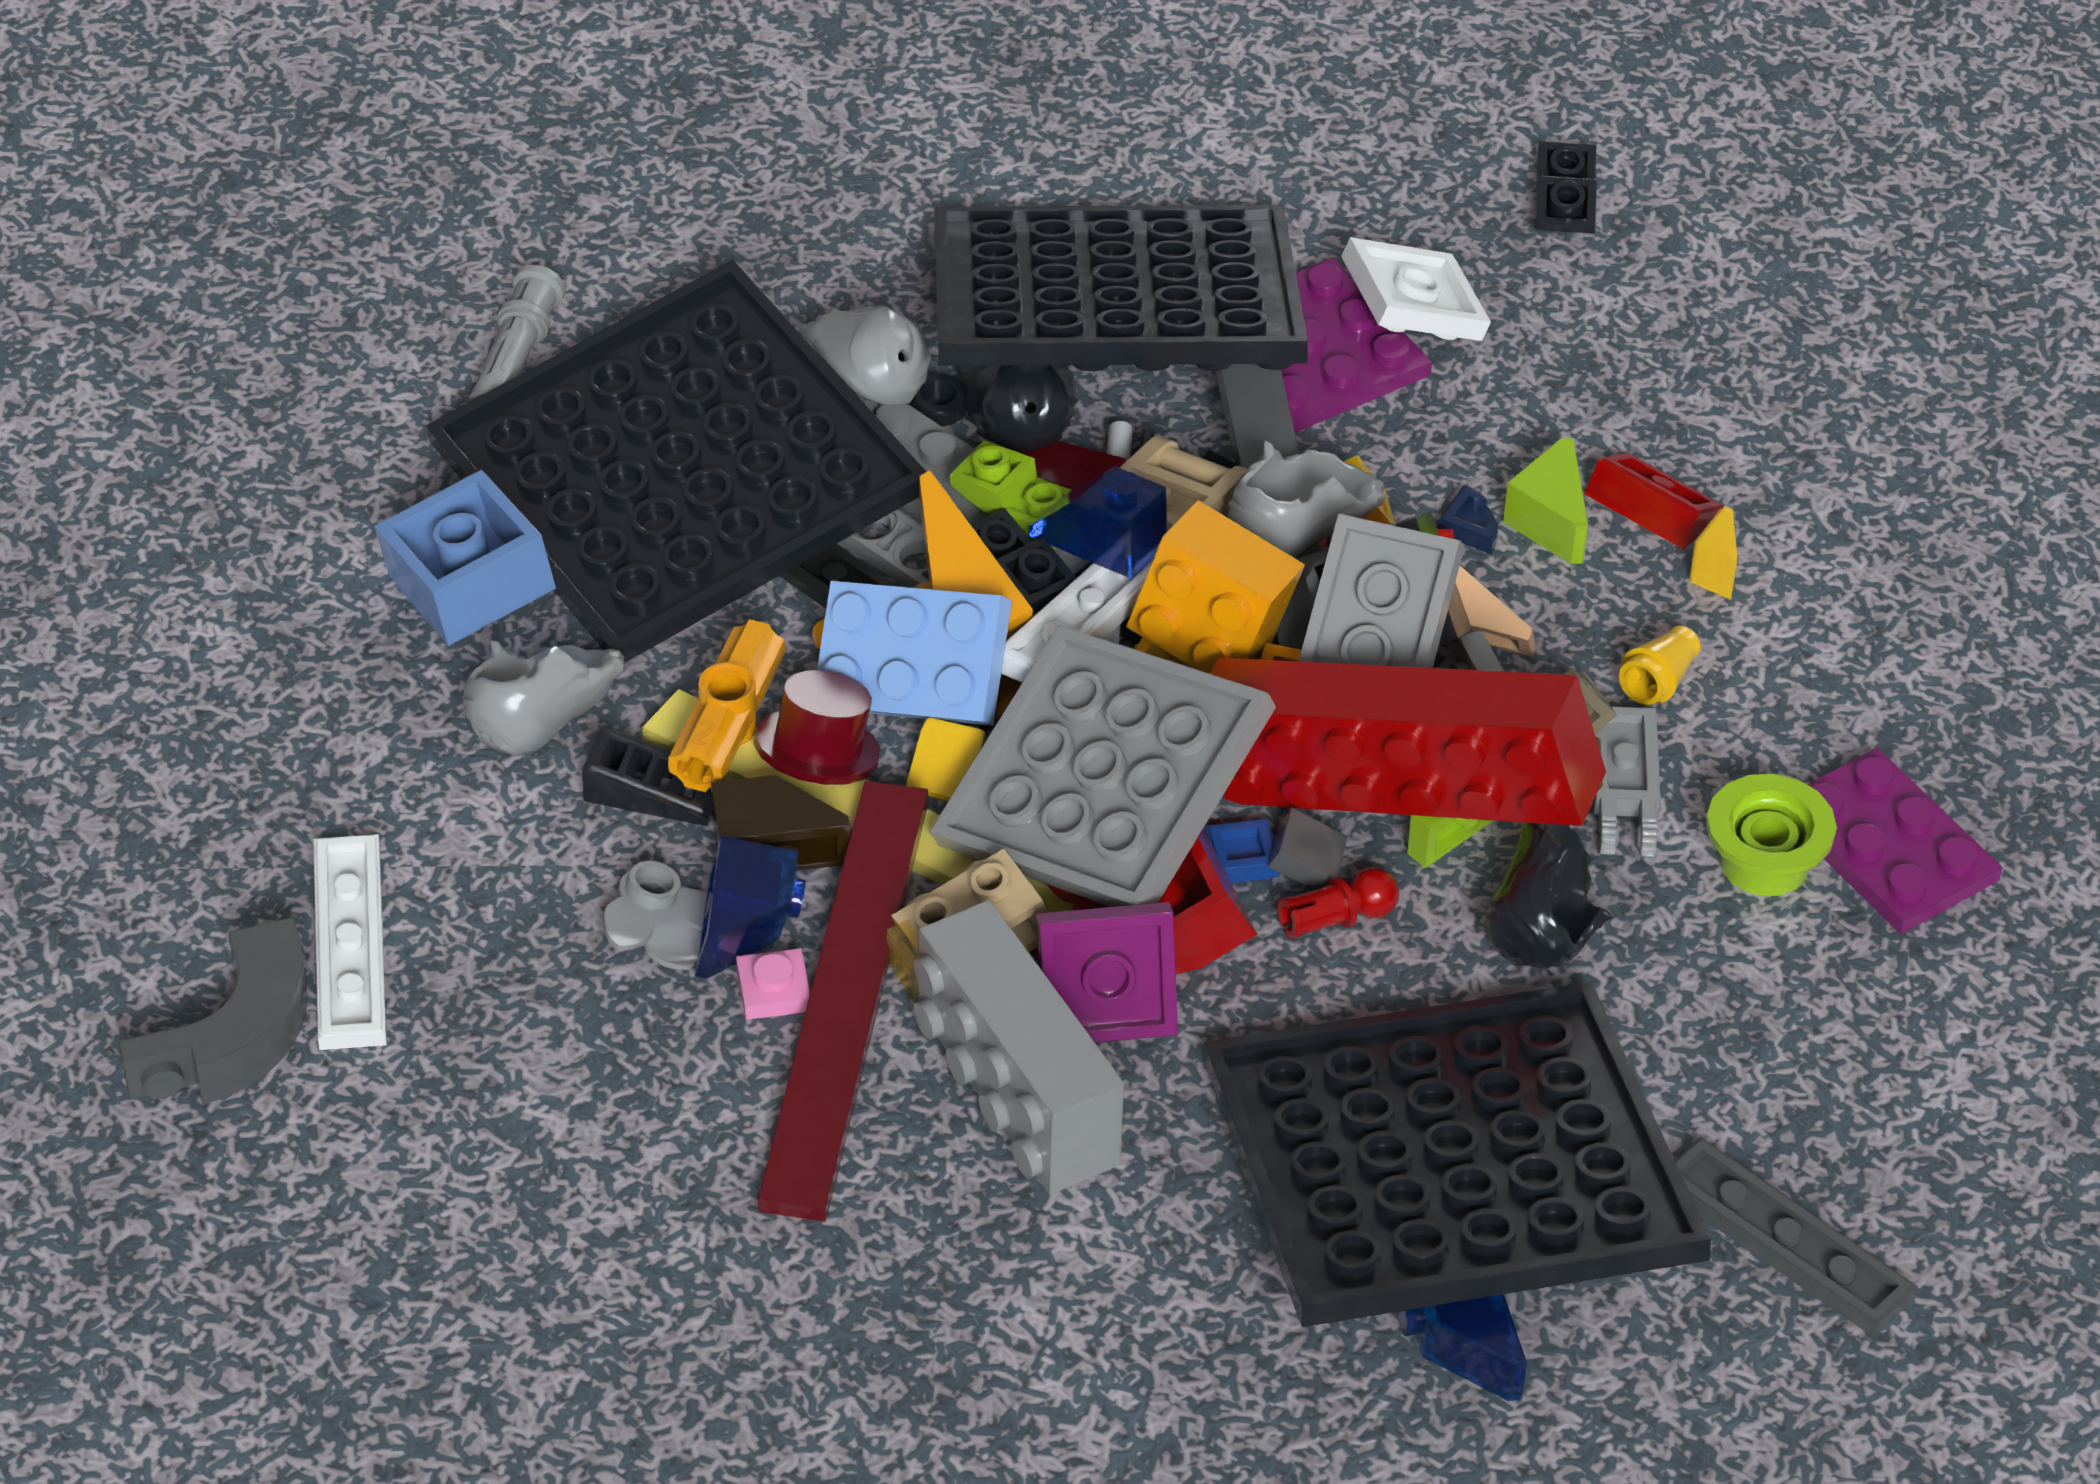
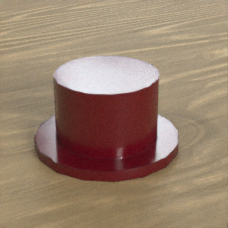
[754,670,881,785]

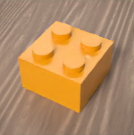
[1126,500,1305,674]

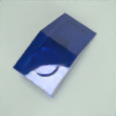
[1029,466,1167,579]
[695,835,806,979]
[1397,1294,1527,1402]

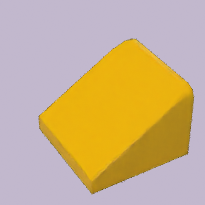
[1689,506,1737,599]
[906,717,986,801]

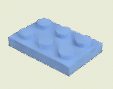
[817,581,1012,726]

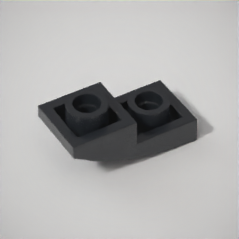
[1536,141,1597,234]
[970,508,1077,609]

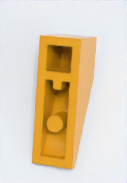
[919,470,1033,641]

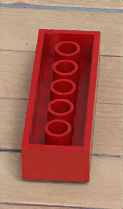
[1210,657,1606,826]

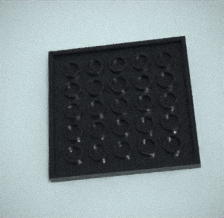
[934,205,1308,372]
[426,259,926,663]
[1204,982,1711,1327]

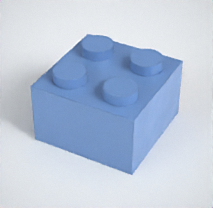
[374,469,556,646]

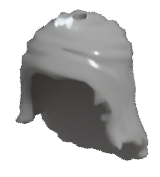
[799,305,932,405]
[1226,441,1386,558]
[463,640,624,756]

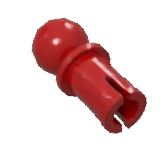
[1277,867,1399,939]

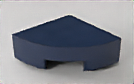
[1437,484,1498,554]

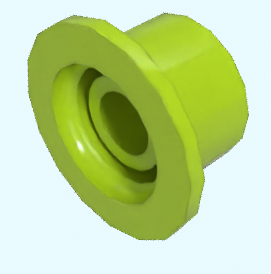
[1706,774,1837,896]

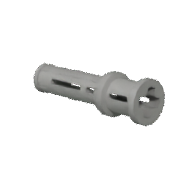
[467,264,566,403]

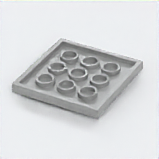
[930,625,1276,907]

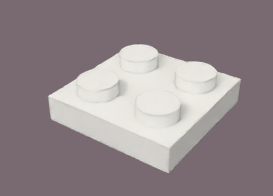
[1341,237,1491,341]

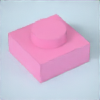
[736,948,810,1020]

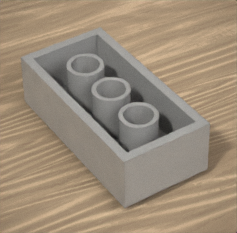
[913,900,1124,1195]

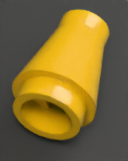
[1619,626,1701,705]

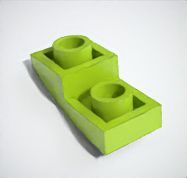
[949,440,1090,550]

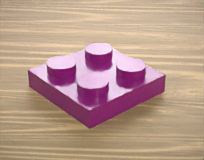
[1037,902,1178,1043]

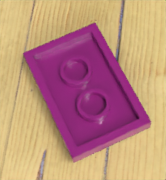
[1807,748,2003,935]

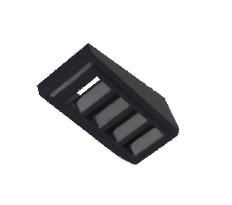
[582,728,726,826]

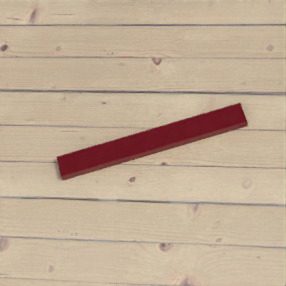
[758,781,929,1222]

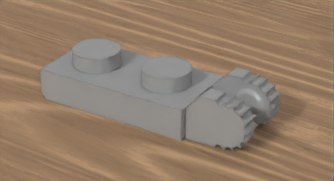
[1593,706,1661,856]

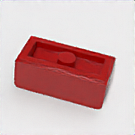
[1584,453,1724,549]

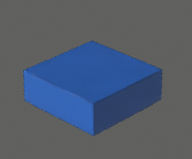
[1204,818,1281,883]

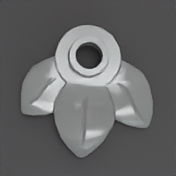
[602,861,729,970]

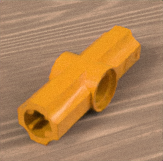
[668,619,785,792]

